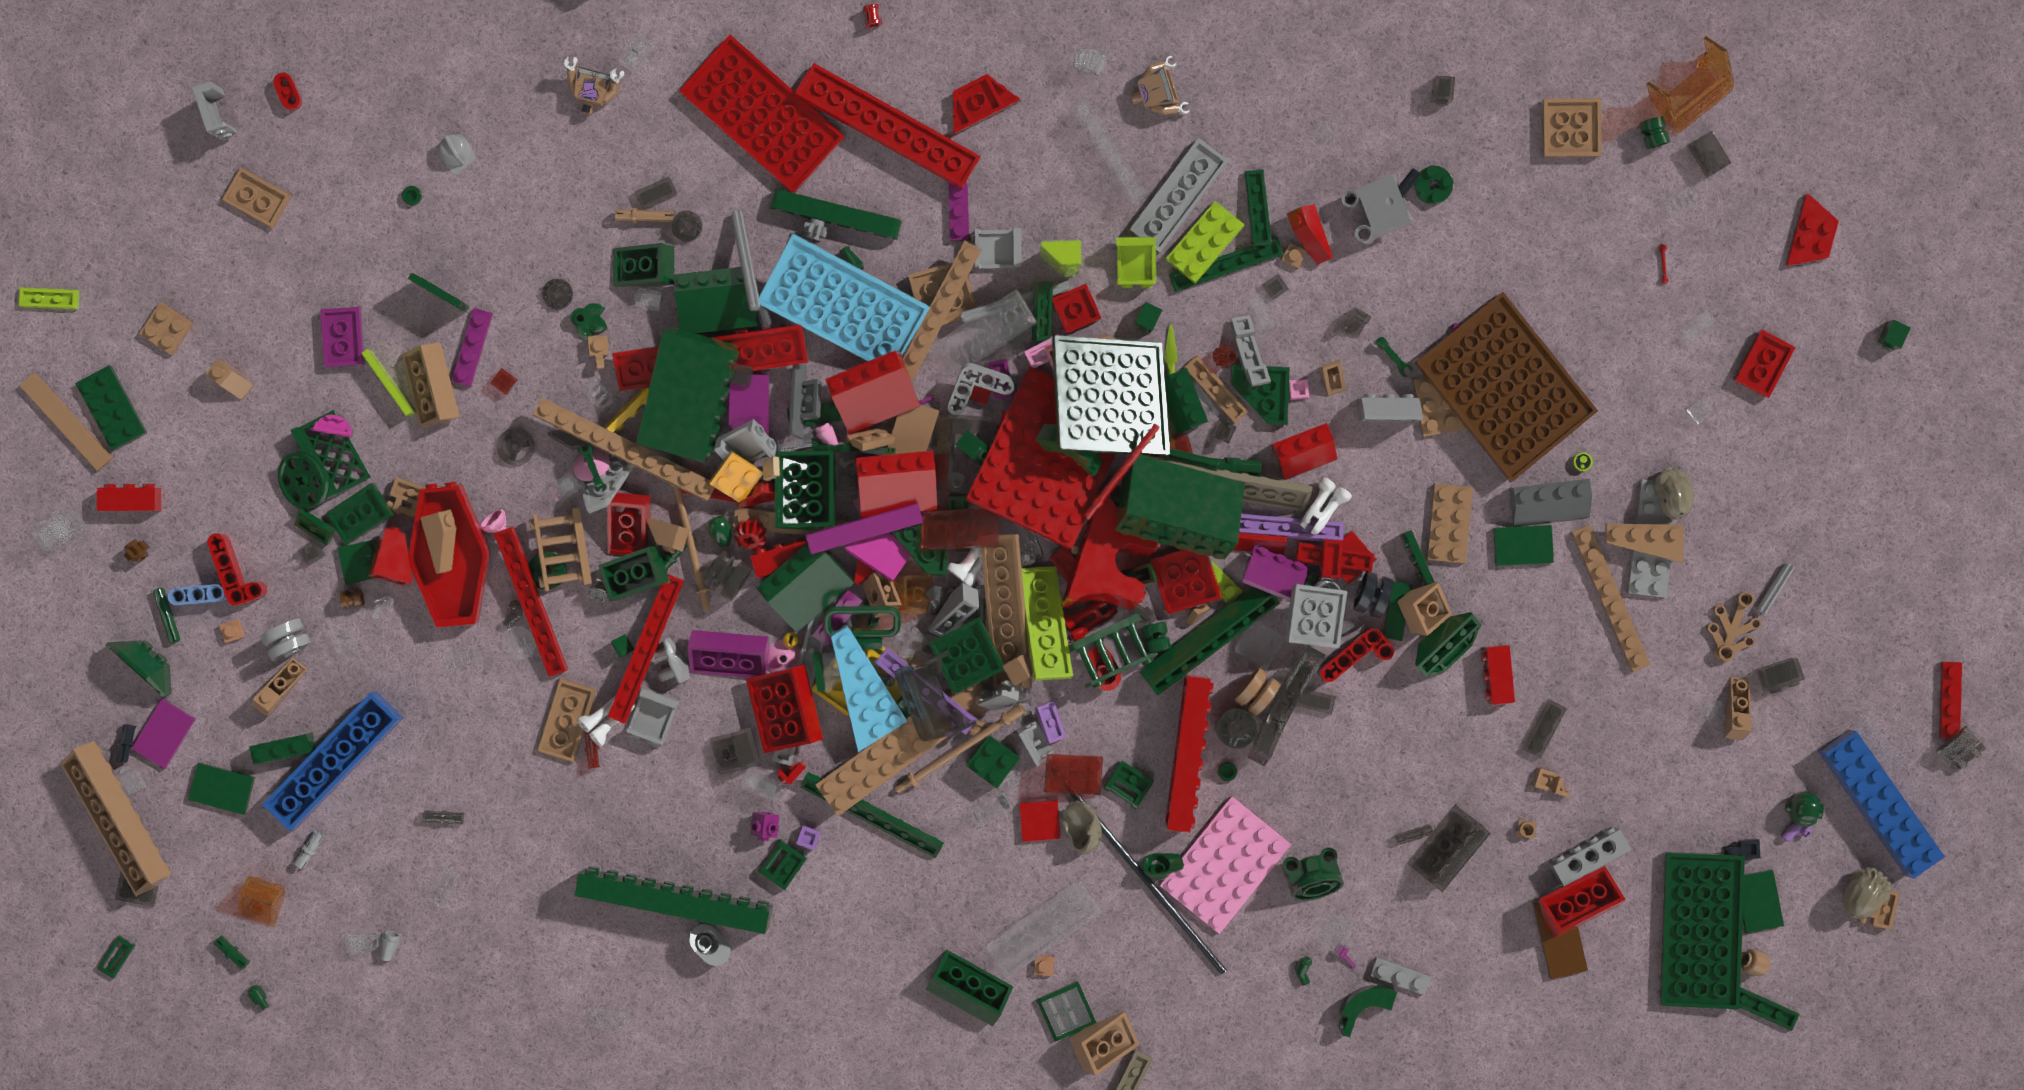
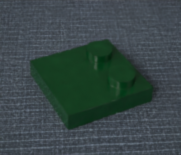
[337,539,377,585]

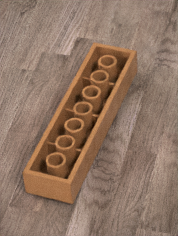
[60,741,171,896]

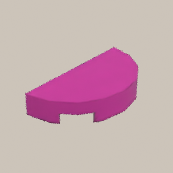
[312,415,352,438]

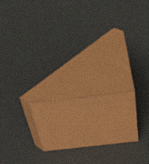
[1318,360,1346,396]

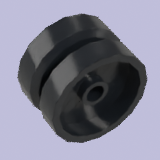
[1353,571,1394,619]

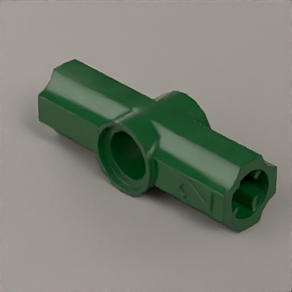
[1213,457,1261,477]

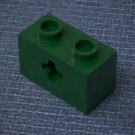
[955,430,990,467]

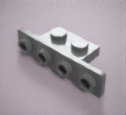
[788,364,822,439]

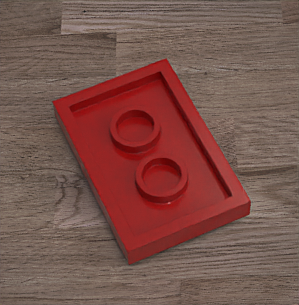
[1733,329,1796,398]

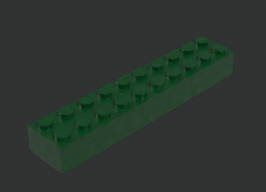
[574,866,773,934]

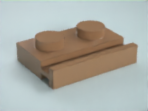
[847,429,894,451]

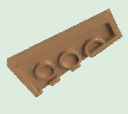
[1605,524,1684,563]

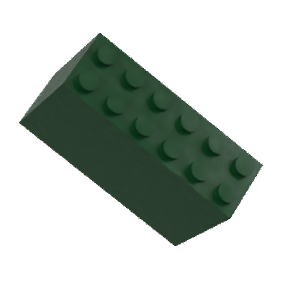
[636,327,739,462]
[1115,454,1245,560]

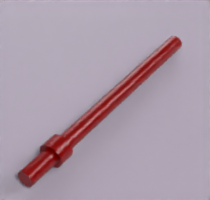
[1084,423,1161,520]

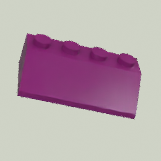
[688,630,769,678]

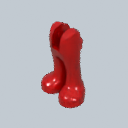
[1063,601,1118,642]

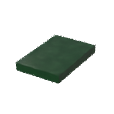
[408,273,469,312]
[326,482,394,545]
[1493,525,1554,566]
[188,762,256,815]
[1743,869,1784,933]

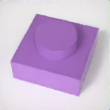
[796,825,821,850]

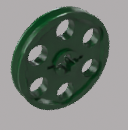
[278,451,329,509]

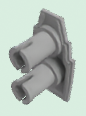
[652,637,690,684]

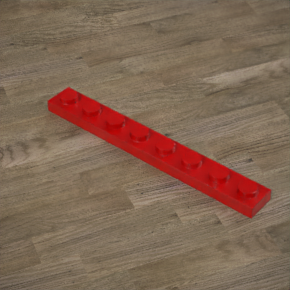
[494,526,568,677]
[607,574,684,724]

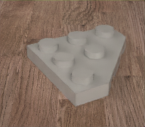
[579,454,635,513]

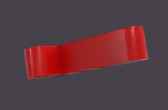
[207,533,267,605]
[1318,628,1394,682]

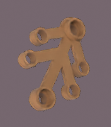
[1707,592,1762,662]

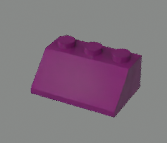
[1242,546,1308,601]

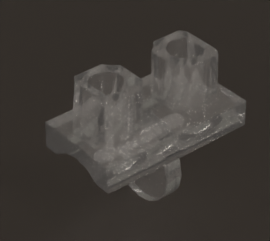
[891,623,924,660]

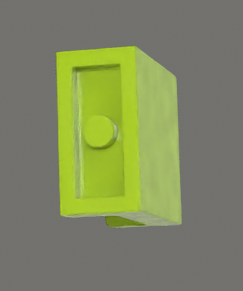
[1116,237,1156,288]

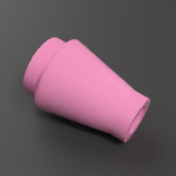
[815,422,838,451]

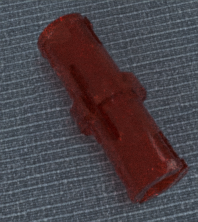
[584,729,600,769]

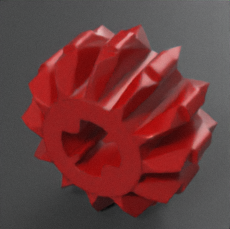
[734,518,767,551]

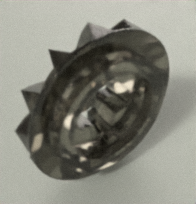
[672,210,703,242]
[542,278,573,309]

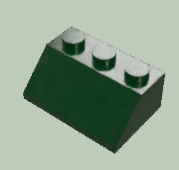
[1164,368,1209,437]

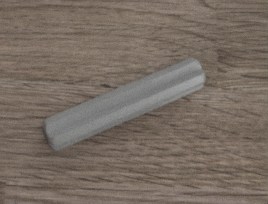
[1756,563,1794,614]

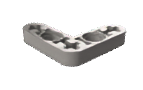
[948,363,1014,415]

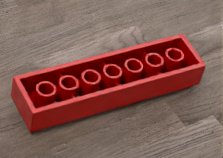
[1165,674,1214,833]

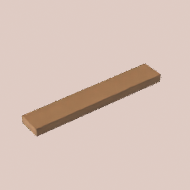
[19,373,113,471]

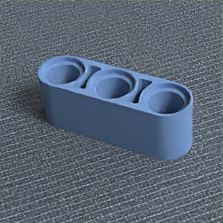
[168,584,226,605]

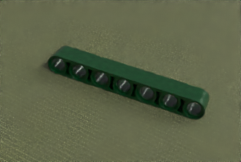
[769,189,902,240]

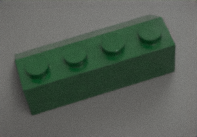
[926,950,1014,1027]

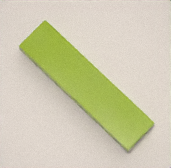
[362,349,416,417]

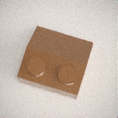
[1398,582,1452,636]

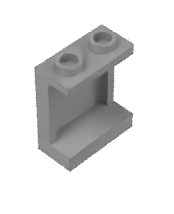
[192,81,238,140]
[971,228,1021,269]
[714,419,777,463]
[626,687,680,747]

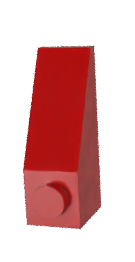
[1287,204,1333,265]

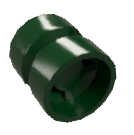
[1639,116,1671,149]
[1142,621,1171,653]

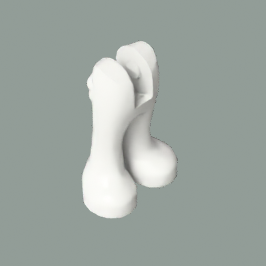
[1300,477,1352,535]
[947,533,990,587]
[577,696,635,747]

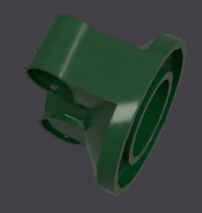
[1283,847,1344,901]

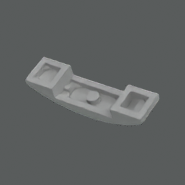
[1231,315,1271,386]

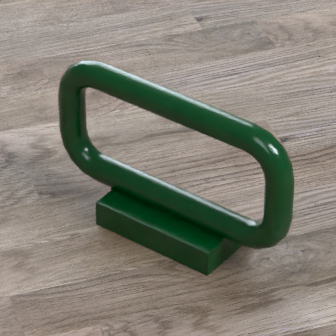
[823,605,901,649]

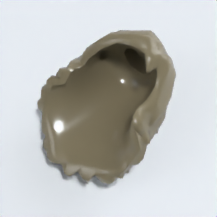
[1654,467,1695,520]
[1062,801,1102,855]
[1842,867,1892,919]

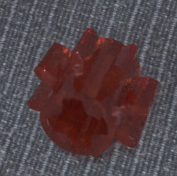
[1213,344,1237,368]

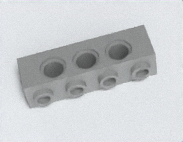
[1549,827,1631,886]

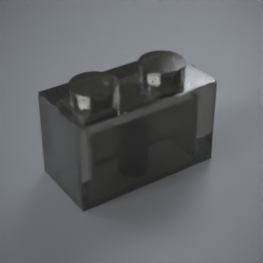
[1756,657,1805,694]

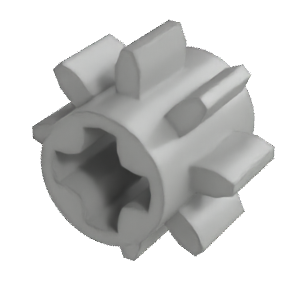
[803,218,828,241]

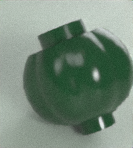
[1785,791,1824,827]

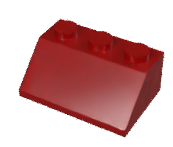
[1271,423,1338,480]

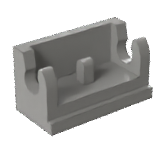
[978,681,1019,711]
[1017,720,1054,766]

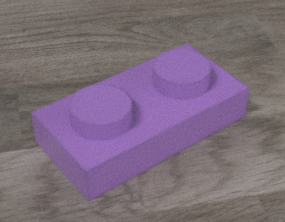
[1035,701,1066,744]

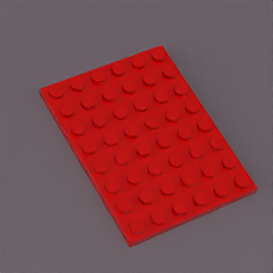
[966,365,1116,550]

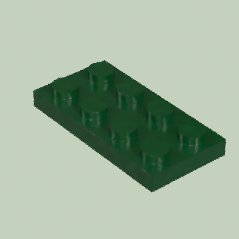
[75,365,147,451]

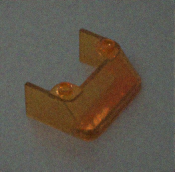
[1646,36,1735,132]

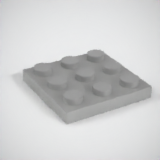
[1285,584,1347,648]

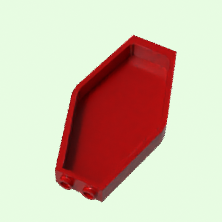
[408,481,490,628]

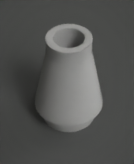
[380,931,401,961]

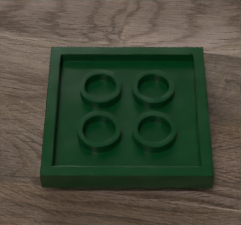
[929,617,1004,695]

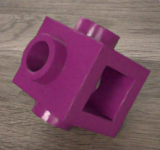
[750,812,780,841]

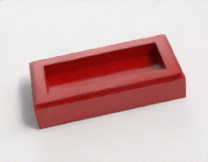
[1320,539,1343,579]

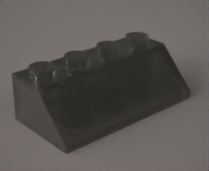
[1407,805,1491,893]

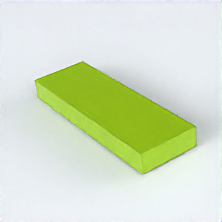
[18,287,79,310]

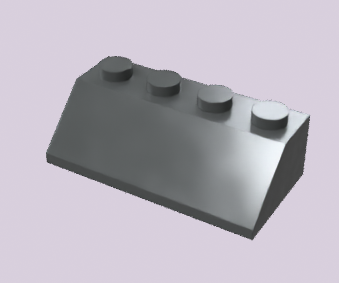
[1509,479,1592,526]

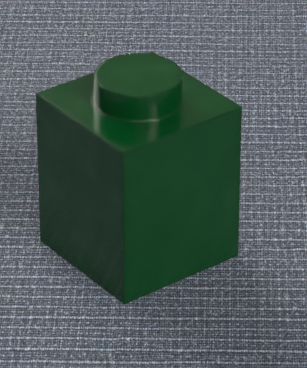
[1134,302,1163,333]
[1877,320,1911,351]

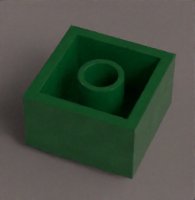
[966,735,1020,789]

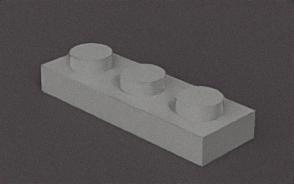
[1370,957,1431,995]

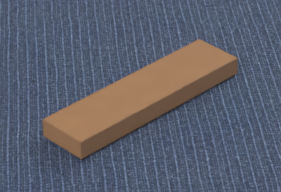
[1183,355,1249,424]

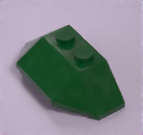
[1415,612,1481,678]
[105,640,171,697]

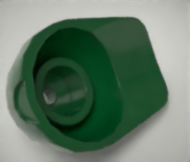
[1142,853,1184,880]

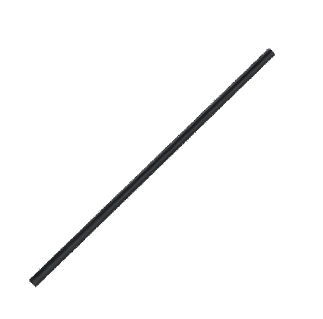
[1049,765,1227,975]

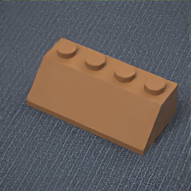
[401,342,460,428]

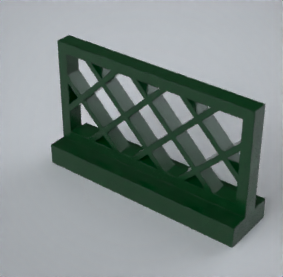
[290,410,371,500]

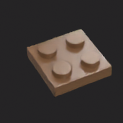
[139,302,194,355]

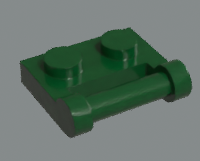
[1103,760,1154,810]
[757,838,807,890]

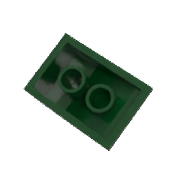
[613,243,674,287]

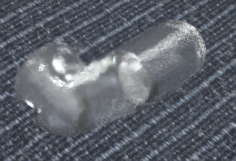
[370,595,394,619]

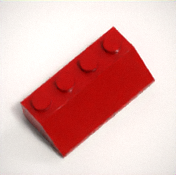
[1539,866,1626,938]

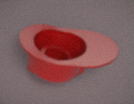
[738,479,775,508]
[1088,647,1121,691]

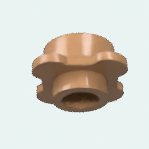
[1516,819,1537,840]

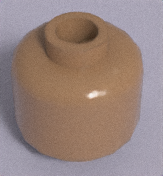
[1741,949,1770,977]

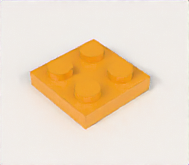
[709,451,763,502]

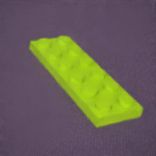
[1022,566,1073,681]

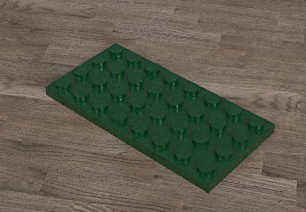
[1660,852,1745,1010]

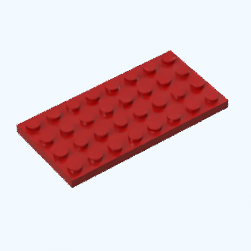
[679,34,845,193]

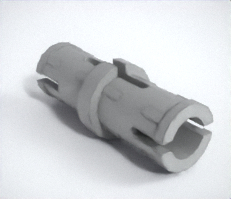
[293,830,325,869]

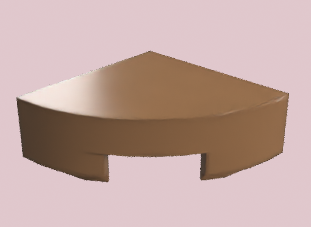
[1185,604,1210,626]

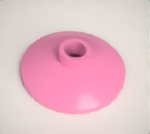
[573,449,610,481]
[768,639,801,672]

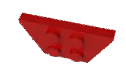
[953,74,1020,134]
[1786,194,1839,266]

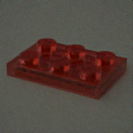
[1044,753,1103,795]

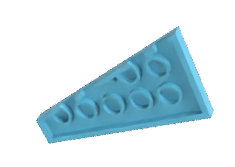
[830,625,907,752]

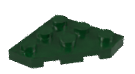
[1231,365,1290,425]
[891,516,951,577]

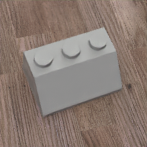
[1359,394,1423,422]

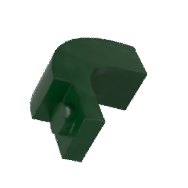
[1036,424,1103,476]
[1339,985,1397,1038]

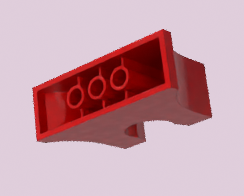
[1061,492,1161,610]

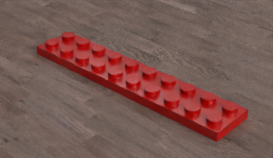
[794,63,981,190]
[612,324,809,391]

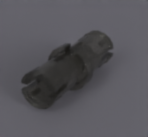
[423,810,464,825]

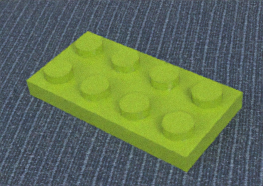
[1166,201,1245,284]

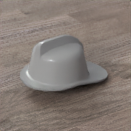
[438,134,476,175]
[689,924,731,966]

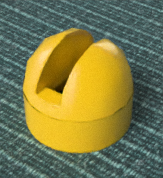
[783,632,798,649]

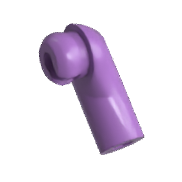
[1781,823,1812,842]

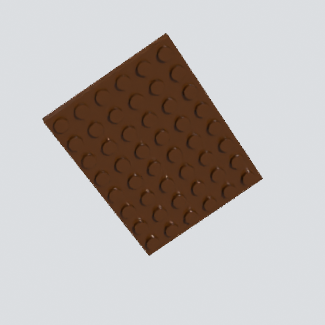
[1415,292,1598,483]

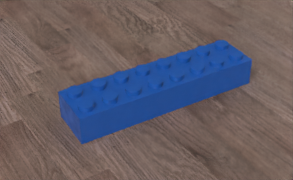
[262,691,404,831]
[1818,730,1945,879]

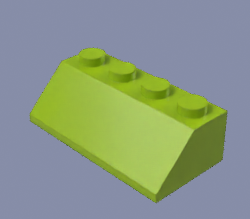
[1040,240,1082,277]

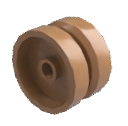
[1233,667,1281,717]

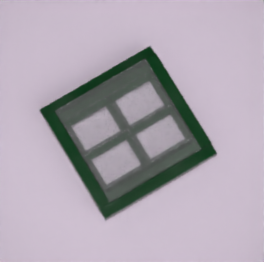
[1036,981,1097,1042]

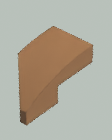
[1532,767,1570,797]

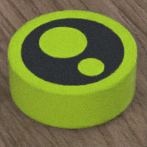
[1572,452,1593,472]

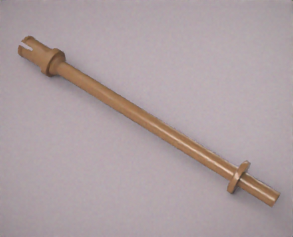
[667,461,711,612]
[895,703,1026,794]

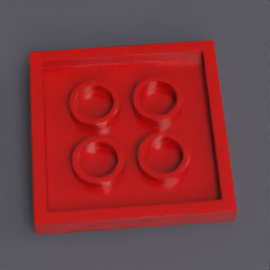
[1150,549,1223,615]

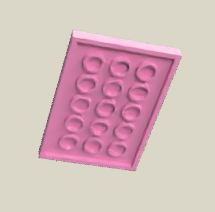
[1160,796,1292,934]

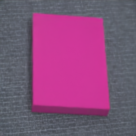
[844,533,910,582]

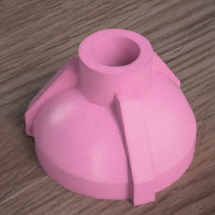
[480,509,506,533]

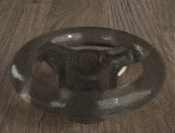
[497,428,535,466]

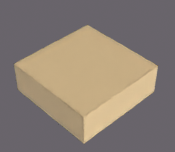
[763,456,780,481]

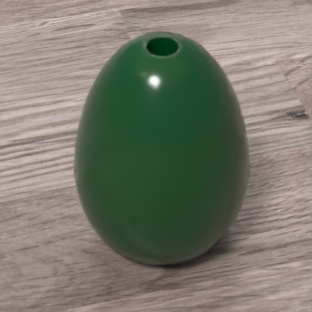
[707,516,732,548]

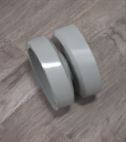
[260,618,312,661]

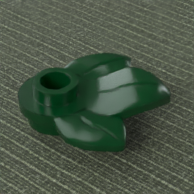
[570,303,608,340]

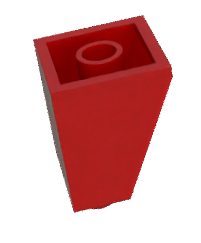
[368,527,412,586]

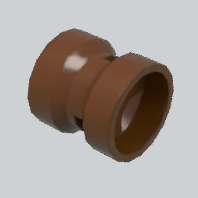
[340,589,365,610]

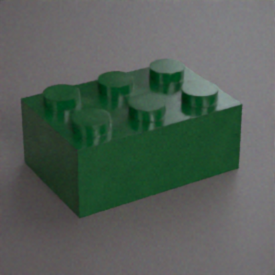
[598,546,670,602]

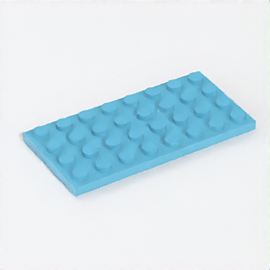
[759,233,930,361]

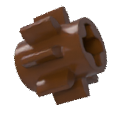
[124,539,150,563]

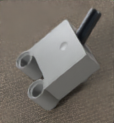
[1341,168,1421,245]

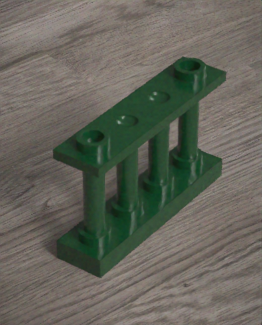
[1068,613,1158,689]

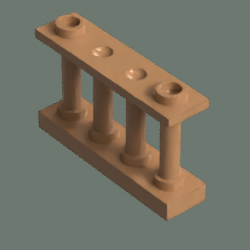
[529,507,592,591]

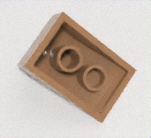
[1069,1011,1139,1076]

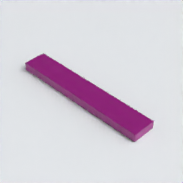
[806,503,923,554]

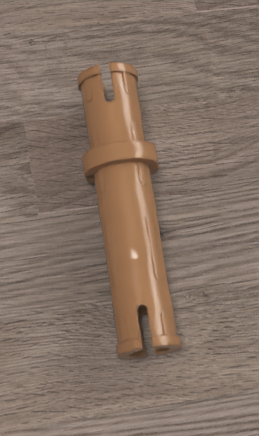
[615,208,674,224]

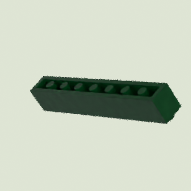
[1140,586,1280,696]

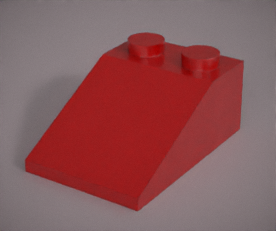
[607,493,651,555]

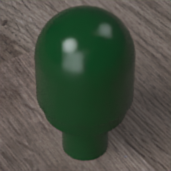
[247,985,269,1011]

